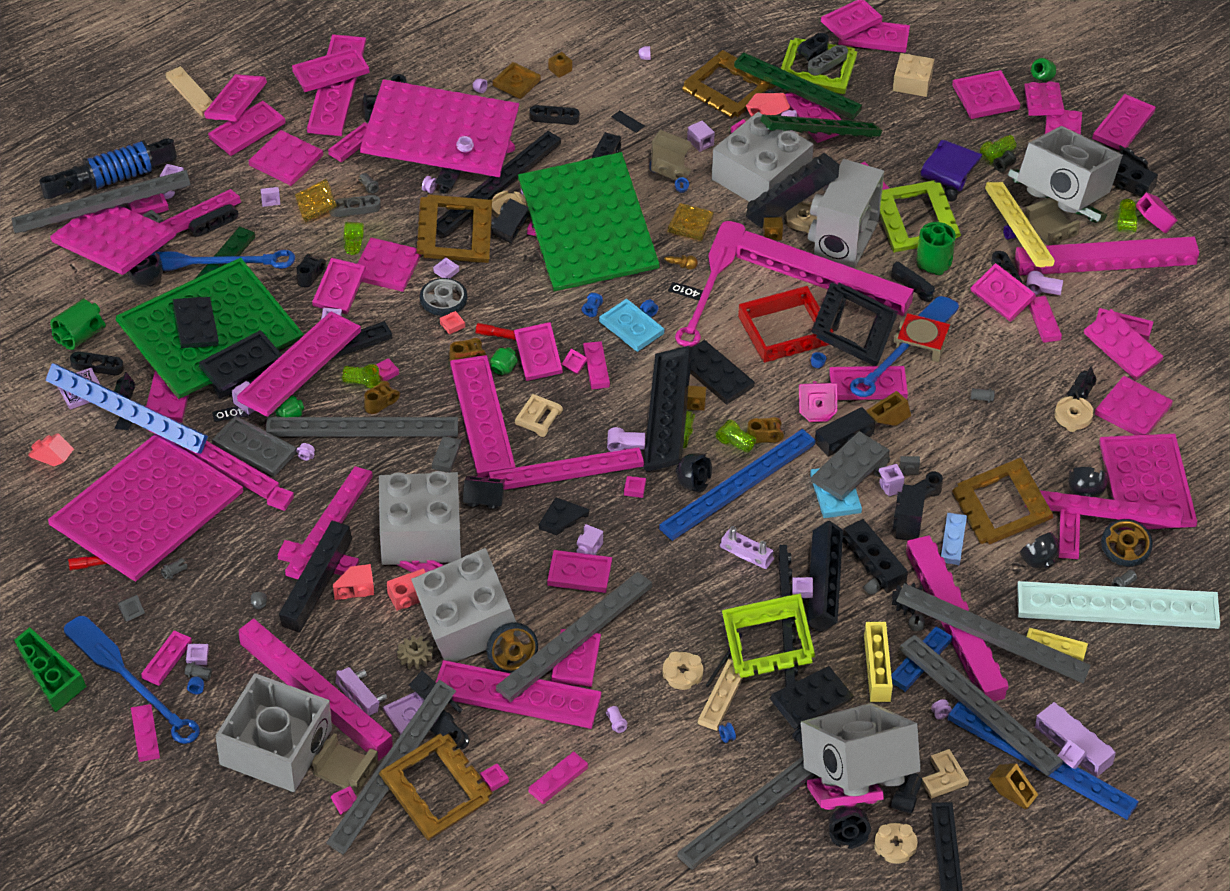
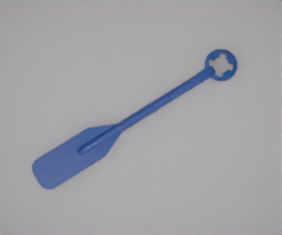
[151,250,295,271]
[850,296,959,397]
[64,616,200,744]

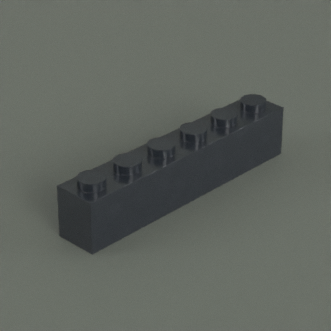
[746,153,840,228]
[279,520,352,633]
[807,520,843,632]

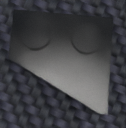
[539,497,590,536]

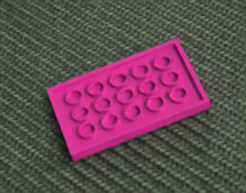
[50,205,176,275]
[1099,434,1197,530]

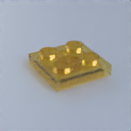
[295,179,337,222]
[668,203,714,241]

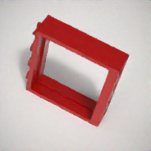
[738,286,833,362]

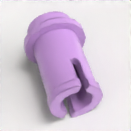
[606,706,627,733]

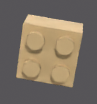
[893,53,934,97]

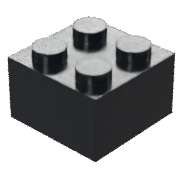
[893,484,926,541]

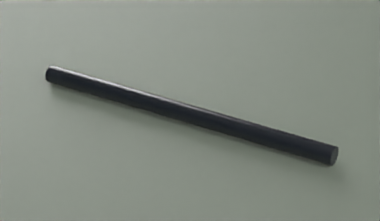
[706,633,743,687]

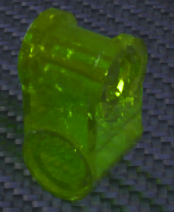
[1117,199,1137,232]
[344,222,364,255]

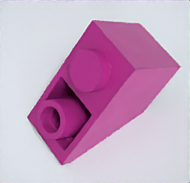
[1135,192,1178,233]

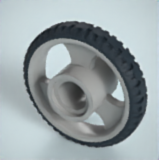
[420,278,468,316]

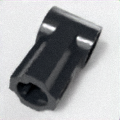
[913,471,943,499]
[891,773,922,814]

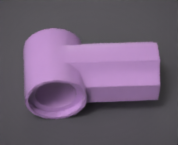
[1026,271,1063,295]
[607,427,645,452]

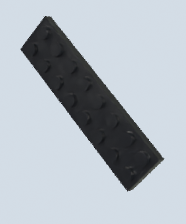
[643,346,692,472]

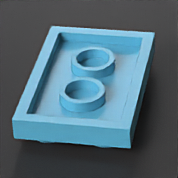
[599,299,664,352]
[810,468,862,518]

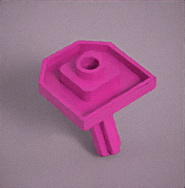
[799,381,837,422]

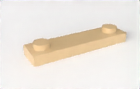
[166,66,213,117]
[698,659,743,731]

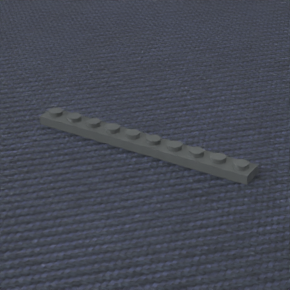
[12,170,191,234]
[266,417,458,436]
[496,572,652,702]
[896,583,1091,683]
[900,635,1063,776]
[326,679,456,855]
[677,756,815,870]

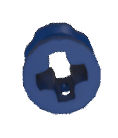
[582,293,603,317]

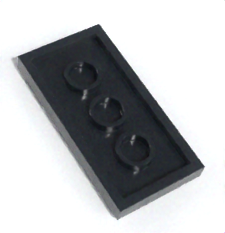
[199,330,282,392]
[690,339,755,405]
[769,666,854,730]

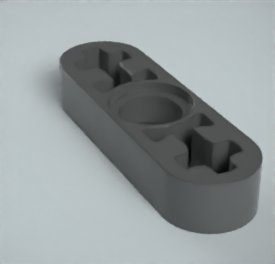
[807,45,848,75]
[329,195,381,217]

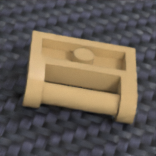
[515,394,563,437]

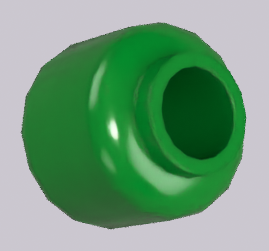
[1031,58,1056,82]
[490,347,518,376]
[275,396,304,418]

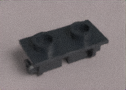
[1119,145,1149,170]
[435,167,461,193]
[1067,367,1097,400]
[114,372,136,399]

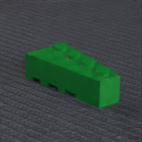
[14,627,87,713]

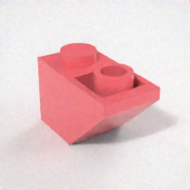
[746,93,790,117]
[28,433,74,466]
[333,564,374,600]

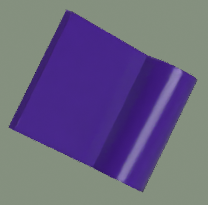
[921,140,982,191]

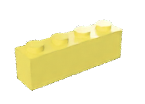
[864,622,893,702]

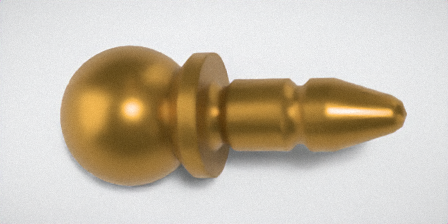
[664,255,698,270]

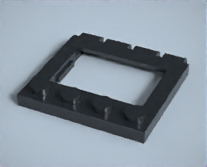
[811,283,898,366]

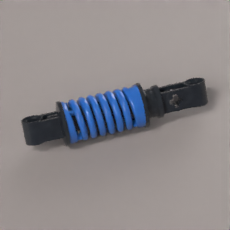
[39,138,177,199]

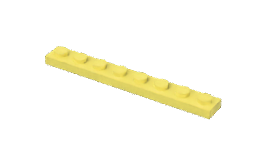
[985,182,1055,267]

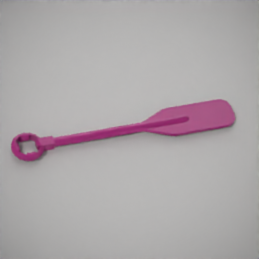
[675,221,745,347]

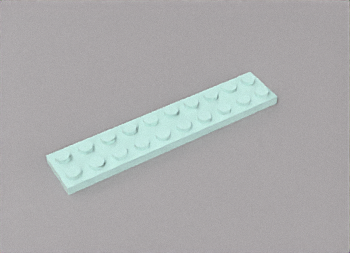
[1017,581,1220,629]

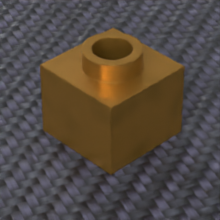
[548,52,572,78]
[763,217,783,240]
[687,386,706,411]

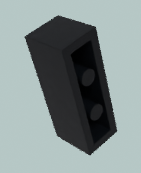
[815,407,875,457]

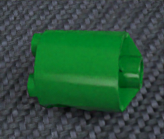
[916,222,956,275]
[50,298,106,350]

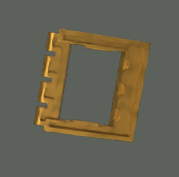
[682,50,776,118]
[417,194,492,263]
[952,457,1053,545]
[379,733,493,841]

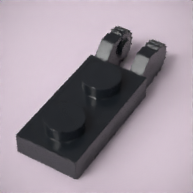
[891,261,935,303]
[408,670,463,721]

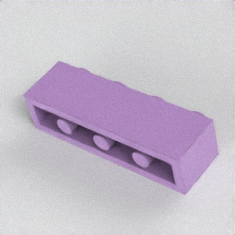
[1035,702,1116,778]

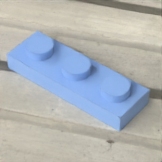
[941,513,967,565]

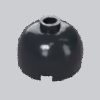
[127,252,163,287]
[676,453,712,492]
[1068,467,1108,497]
[1019,532,1060,569]
[828,806,872,849]

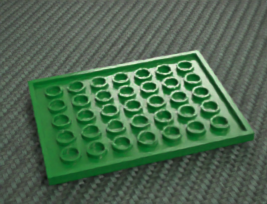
[518,152,660,292]
[116,258,304,399]

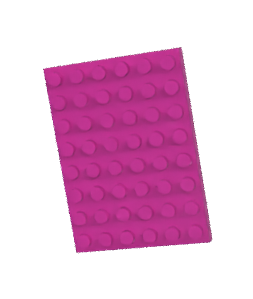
[360,79,520,177]
[48,434,243,582]

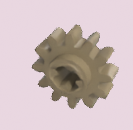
[397,635,433,670]

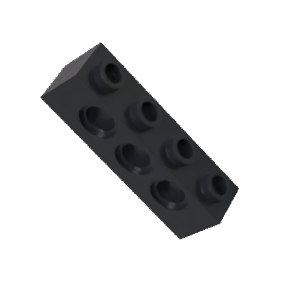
[1113,159,1158,197]
[843,519,908,593]

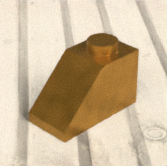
[866,391,911,426]
[988,763,1038,809]

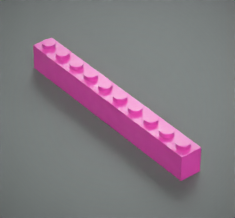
[736,231,914,316]
[1014,236,1199,276]
[906,535,1008,702]
[239,619,393,761]

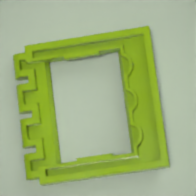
[781,38,857,94]
[879,181,961,253]
[722,593,815,678]

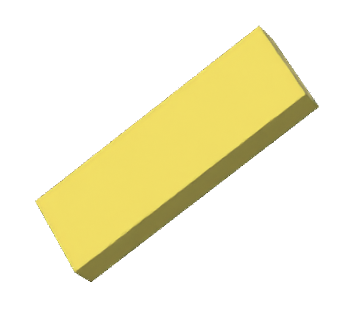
[1026,628,1088,661]

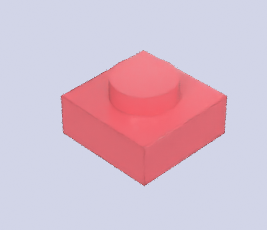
[440,311,465,335]

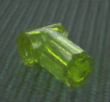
[980,135,1017,163]
[342,364,381,389]
[715,419,756,452]

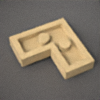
[922,749,969,799]

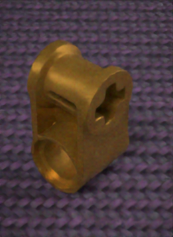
[449,338,486,362]
[364,381,400,414]
[746,417,784,444]

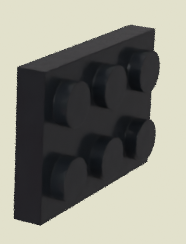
[172,297,219,348]

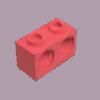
[387,568,426,611]

